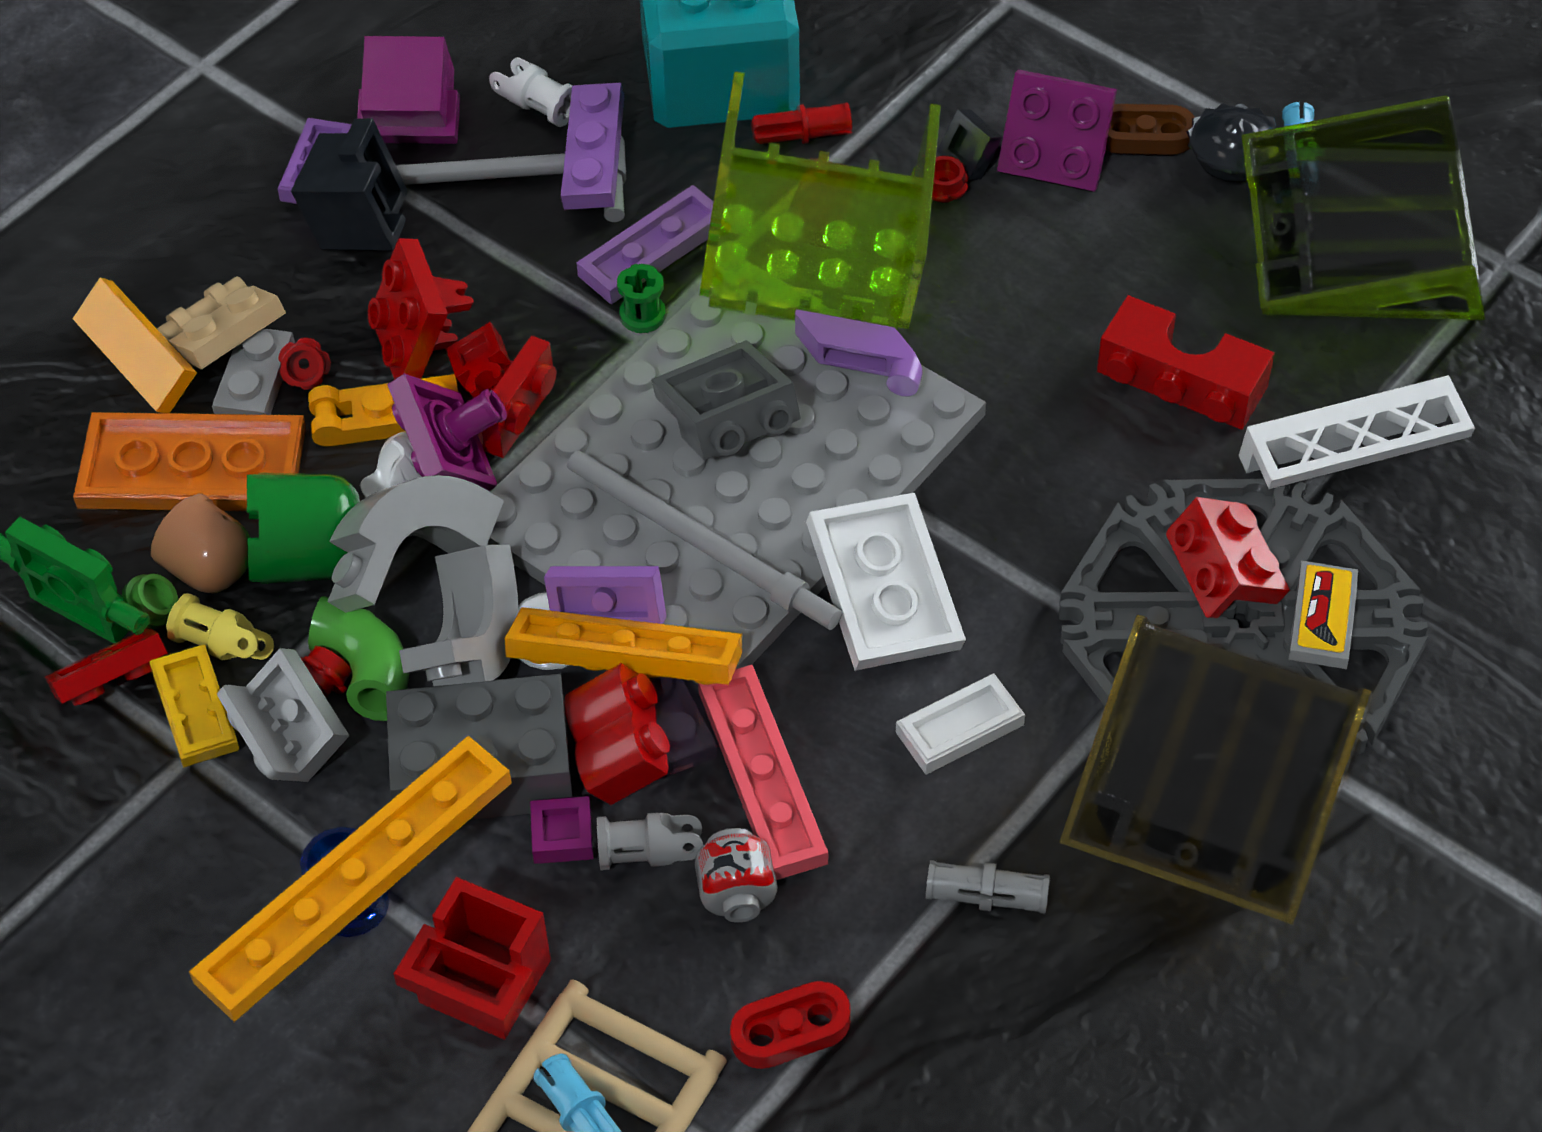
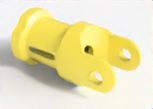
[166,593,274,660]

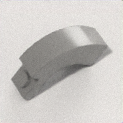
[327,475,504,613]
[399,545,518,687]

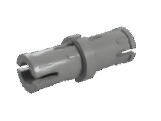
[926,860,1050,914]

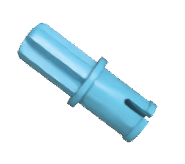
[533,1054,621,1132]

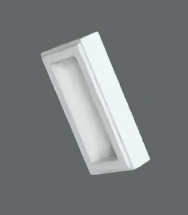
[896,673,1025,775]

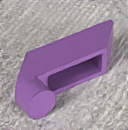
[795,309,923,396]

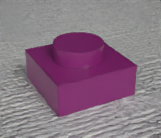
[530,796,594,864]

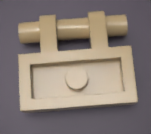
[157,276,286,369]

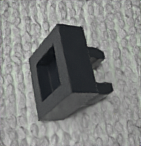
[936,109,1003,180]

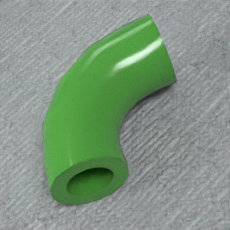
[308,596,410,721]

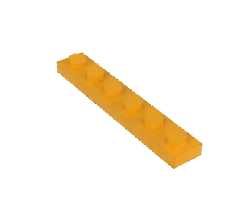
[189,735,512,1022]

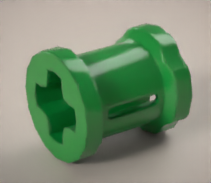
[617,264,666,333]

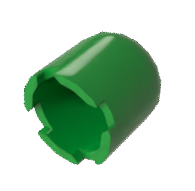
[247,473,360,584]

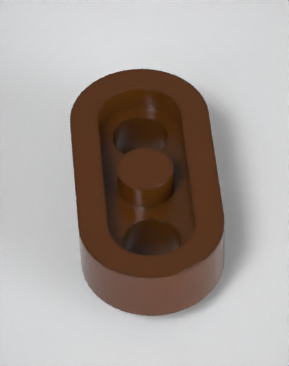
[1105,104,1195,155]

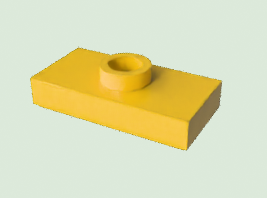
[149,644,239,768]

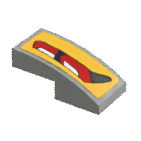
[1288,561,1358,669]

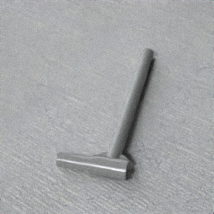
[396,136,626,222]

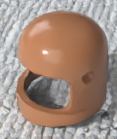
[151,493,251,593]

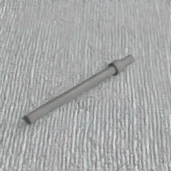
[567,450,842,630]

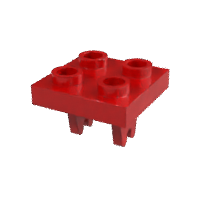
[368,238,474,380]

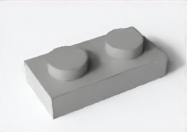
[212,328,295,415]

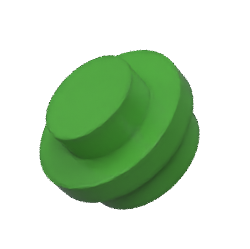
[122,574,178,629]

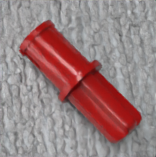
[752,103,852,144]

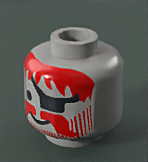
[695,828,777,922]

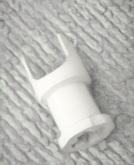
[489,57,572,127]

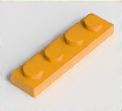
[505,607,742,685]

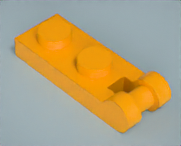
[308,374,458,446]

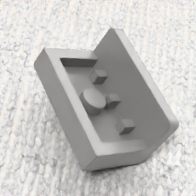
[217,648,350,782]

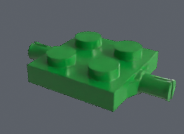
[0,517,150,644]

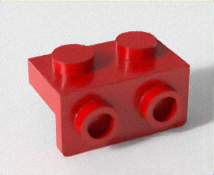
[478,335,557,458]
[1166,497,1290,619]

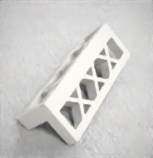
[1239,375,1475,489]

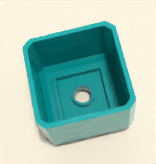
[640,0,800,128]

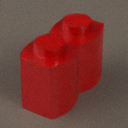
[564,663,670,805]

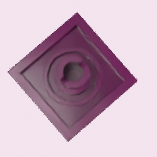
[997,69,1117,191]
[387,373,507,492]

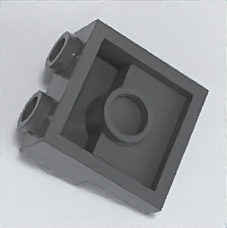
[651,340,801,460]

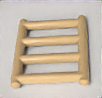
[467,980,727,1132]

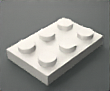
[806,492,966,671]

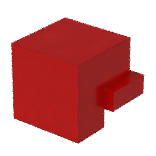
[394,877,551,1040]

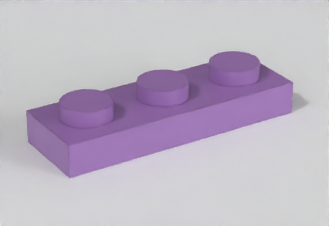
[561,82,624,210]
[577,185,727,304]

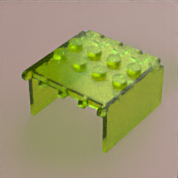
[699,71,941,330]

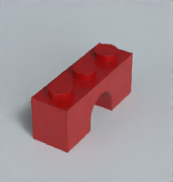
[1097,295,1275,430]

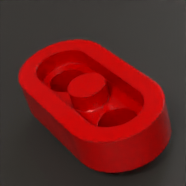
[730,981,851,1069]

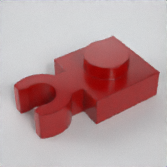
[446,322,511,398]

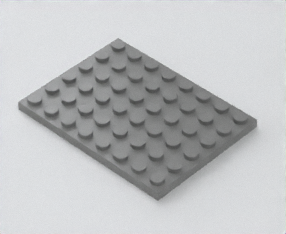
[487,257,986,684]

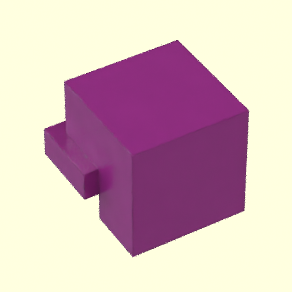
[357,36,460,144]

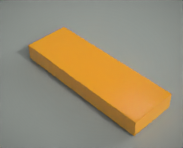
[73,277,197,413]

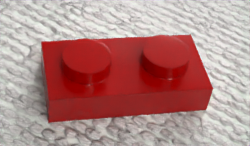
[45,627,168,706]

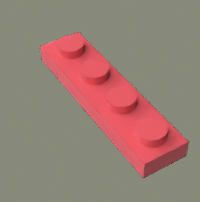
[698,664,828,880]

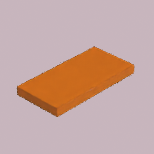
[73,412,306,511]

